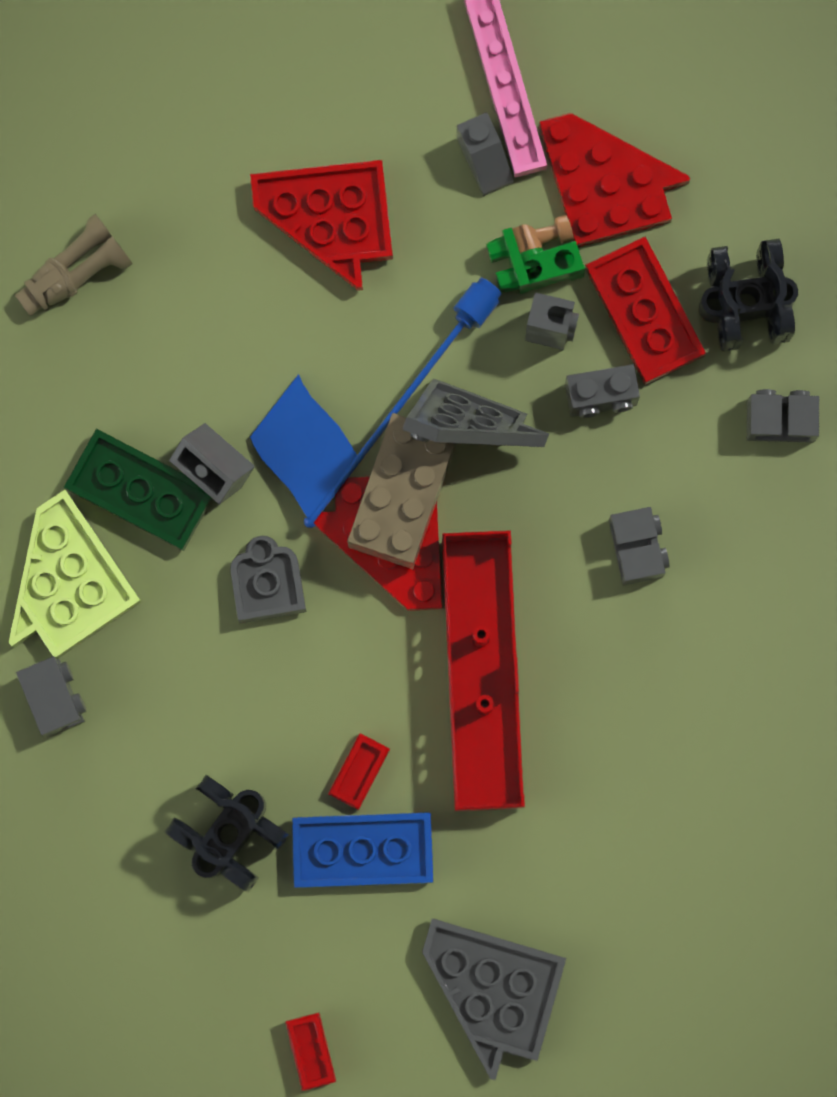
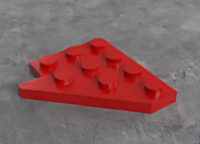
[539,113,690,248]
[250,160,393,291]
[314,477,442,611]

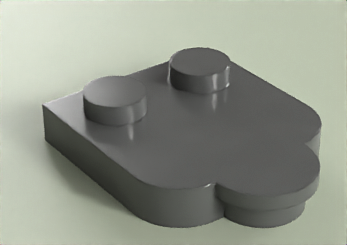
[230,536,307,624]

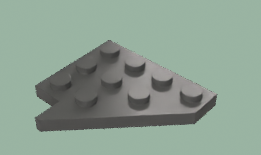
[402,378,549,447]
[422,918,566,1080]

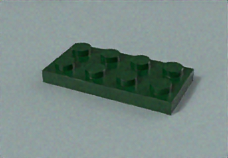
[64,428,213,551]

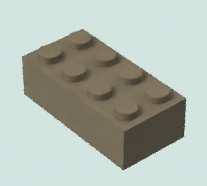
[347,413,457,569]

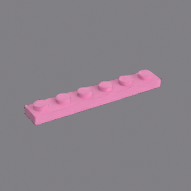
[464,0,547,178]

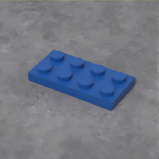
[292,813,433,888]

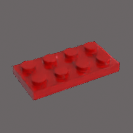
[585,236,706,385]

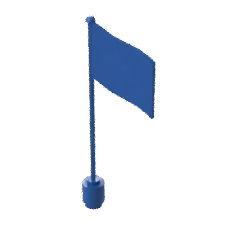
[250,278,501,528]

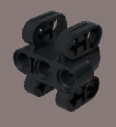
[698,239,798,352]
[164,775,290,892]

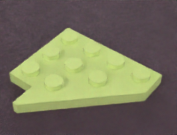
[9,490,141,659]

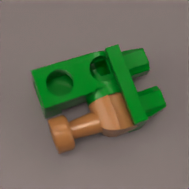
[486,215,585,294]

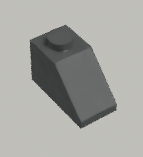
[456,112,514,196]

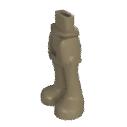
[15,214,133,316]

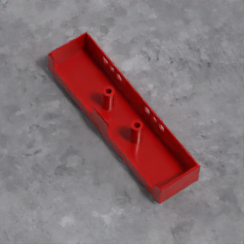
[442,530,525,812]

